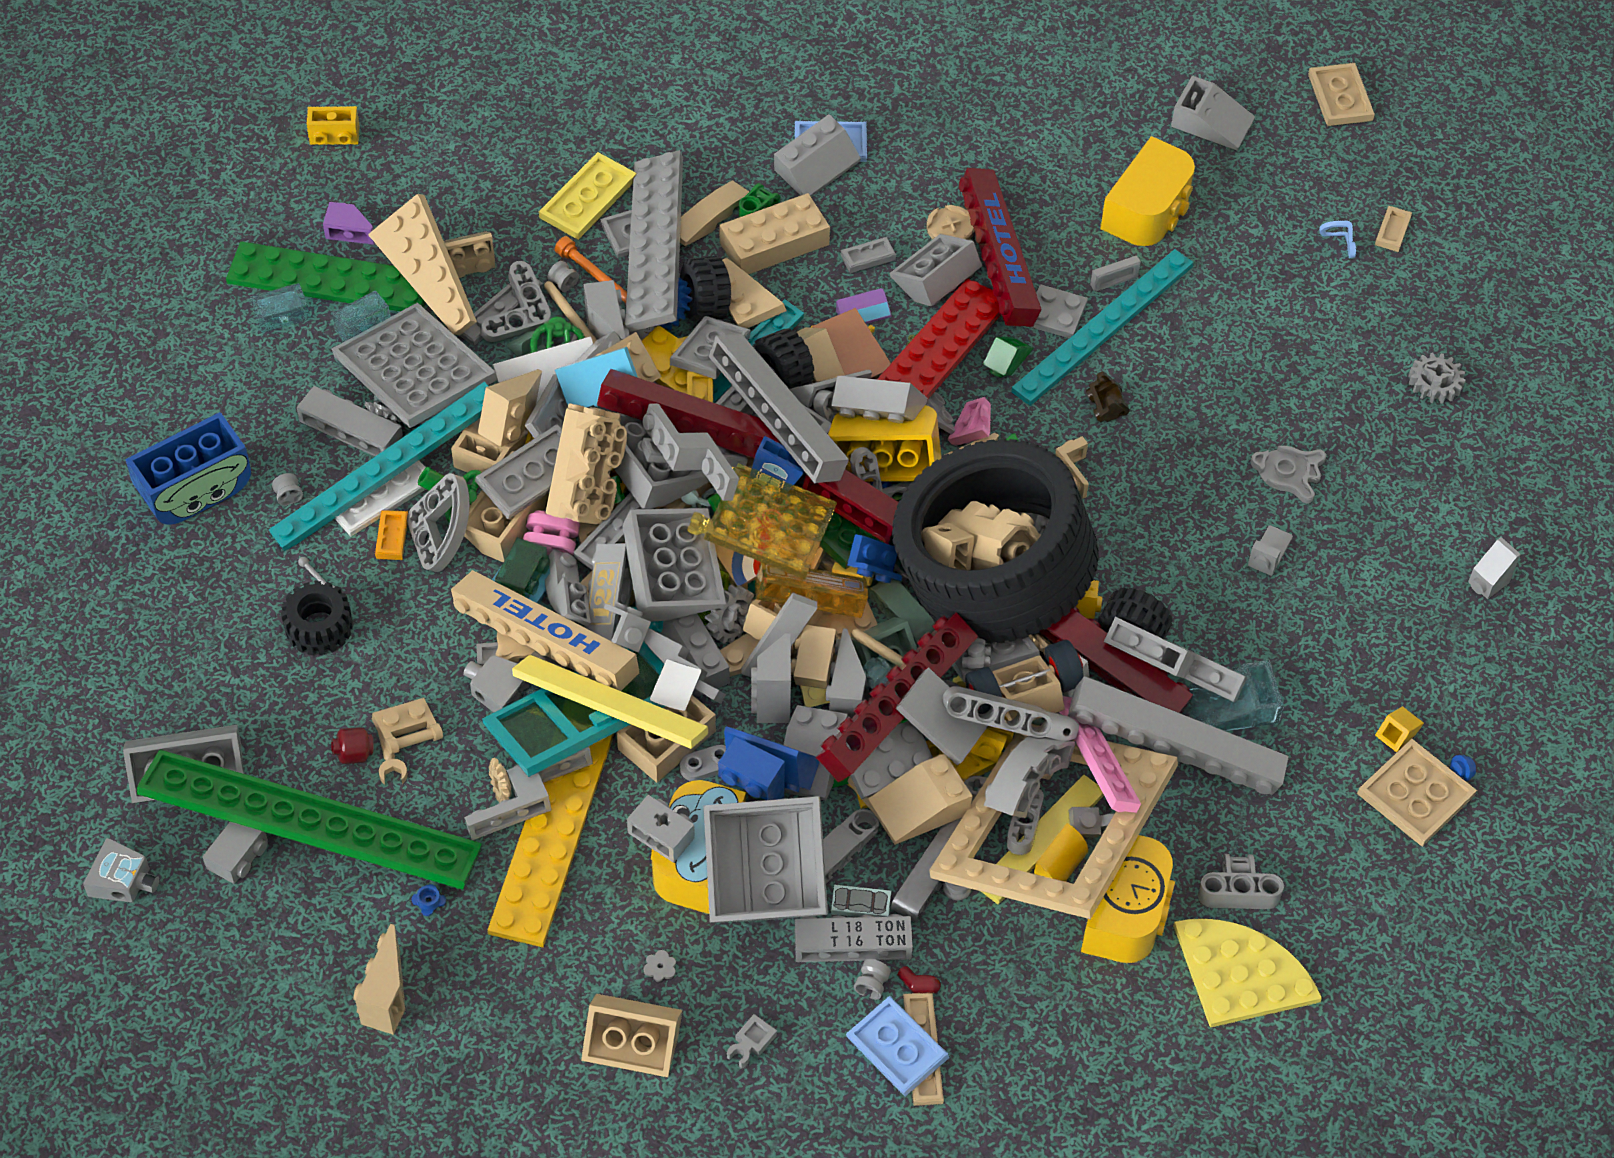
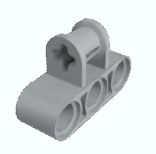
[1198,854,1284,909]

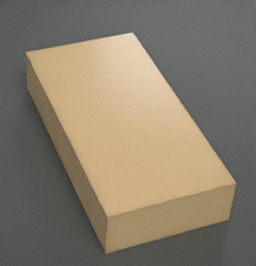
[1375,206,1412,252]

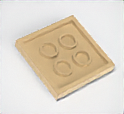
[1357,739,1477,847]

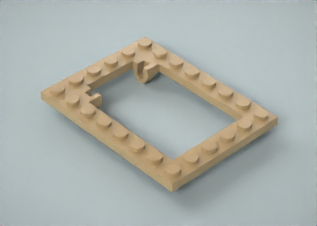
[930,724,1178,919]

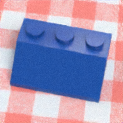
[724,726,820,792]

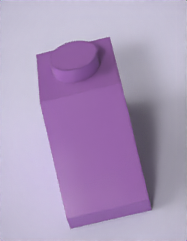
[323,202,374,245]

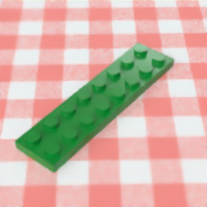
[226,241,425,312]

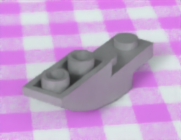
[545,548,591,627]

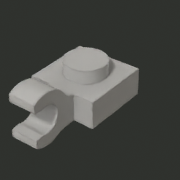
[1069,807,1114,838]

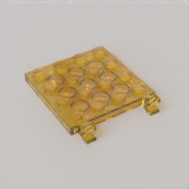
[687,463,837,579]

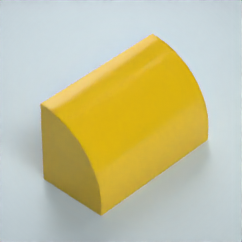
[1034,823,1088,882]

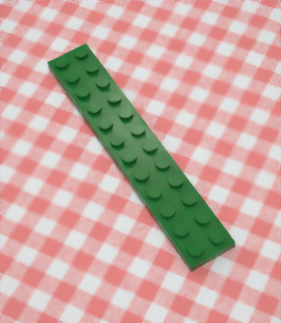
[137,749,482,890]

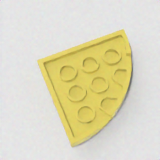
[1173,919,1322,1027]

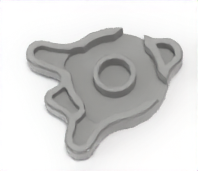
[1251,446,1326,504]

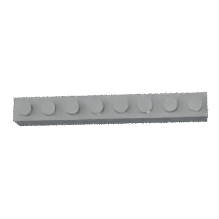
[709,334,849,483]
[1068,676,1288,795]

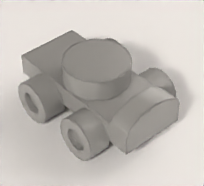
[962,638,992,669]

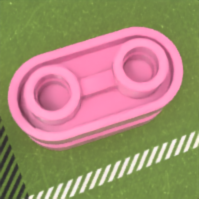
[522,510,580,556]

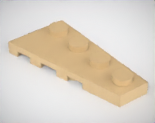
[722,258,786,329]

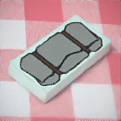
[831,885,891,917]

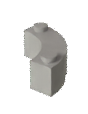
[984,736,1076,818]

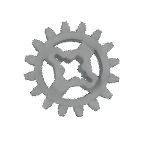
[1409,353,1465,403]
[705,585,755,644]

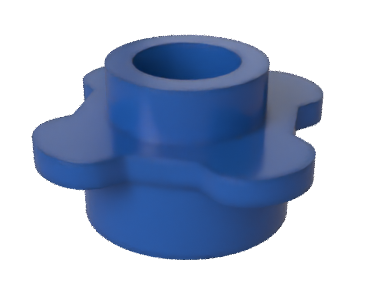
[411,884,446,916]

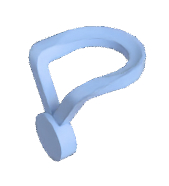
[1319,221,1356,258]

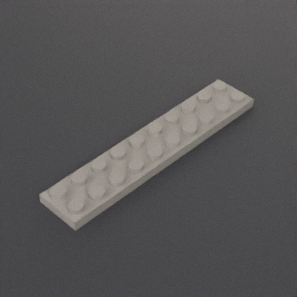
[625,150,683,332]

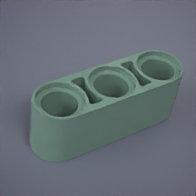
[868,579,935,645]

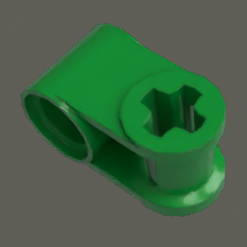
[738,183,781,218]

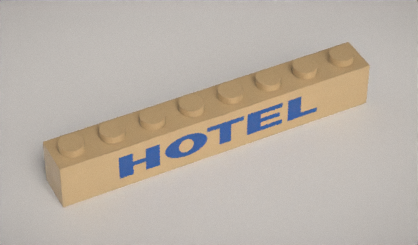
[451,570,639,691]

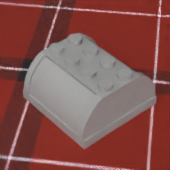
[703,796,828,923]

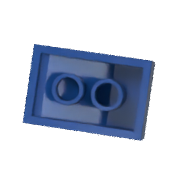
[718,737,785,800]

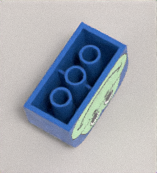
[125,412,251,525]

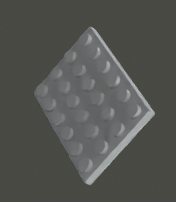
[332,303,498,428]

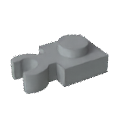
[727,1014,777,1069]

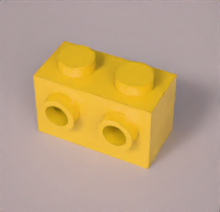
[306,106,360,145]

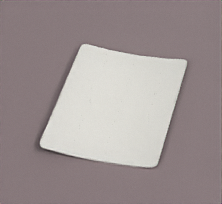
[650,659,701,711]

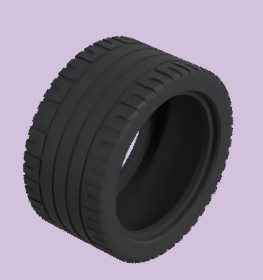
[892,439,1099,644]

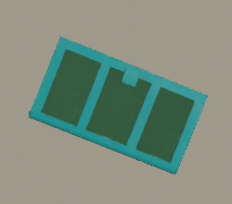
[482,641,665,777]

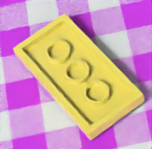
[539,152,637,240]

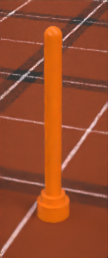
[554,236,627,304]

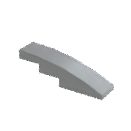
[644,628,726,704]

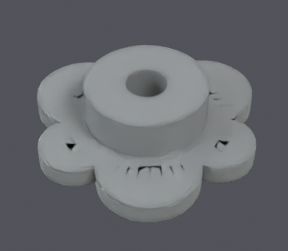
[644,950,676,982]

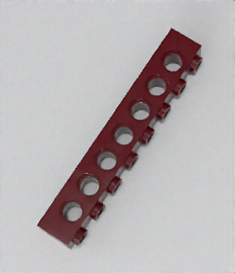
[816,612,978,782]

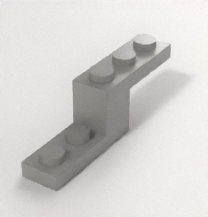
[643,404,739,501]
[1104,617,1248,702]
[464,746,593,840]

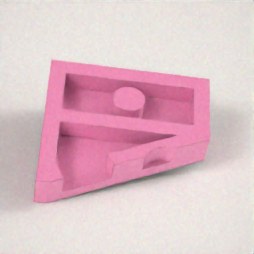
[948,397,991,446]

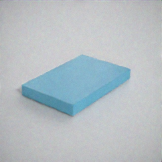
[555,347,638,407]

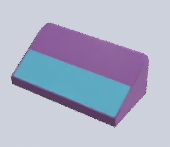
[836,288,891,324]

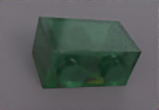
[495,537,550,599]

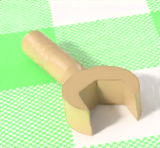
[378,733,408,785]

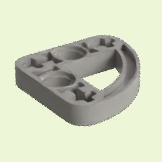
[407,473,469,572]

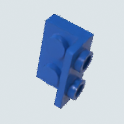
[847,534,902,584]

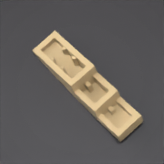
[680,180,749,246]

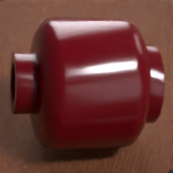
[331,727,373,764]

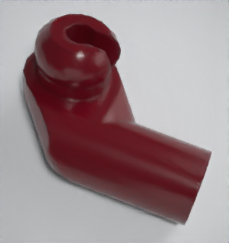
[897,966,941,994]

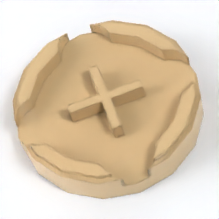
[926,205,974,240]

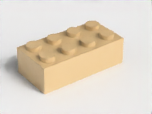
[719,193,830,274]

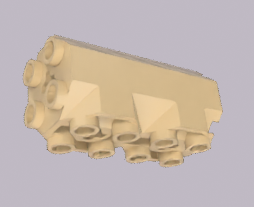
[545,403,627,524]
[938,501,1041,570]

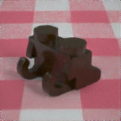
[1086,371,1130,423]

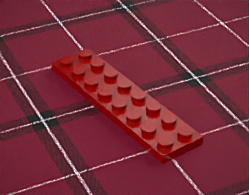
[877,279,1001,401]

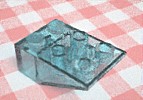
[1187,660,1284,731]

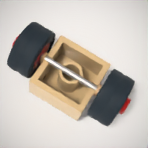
[965,640,1084,721]

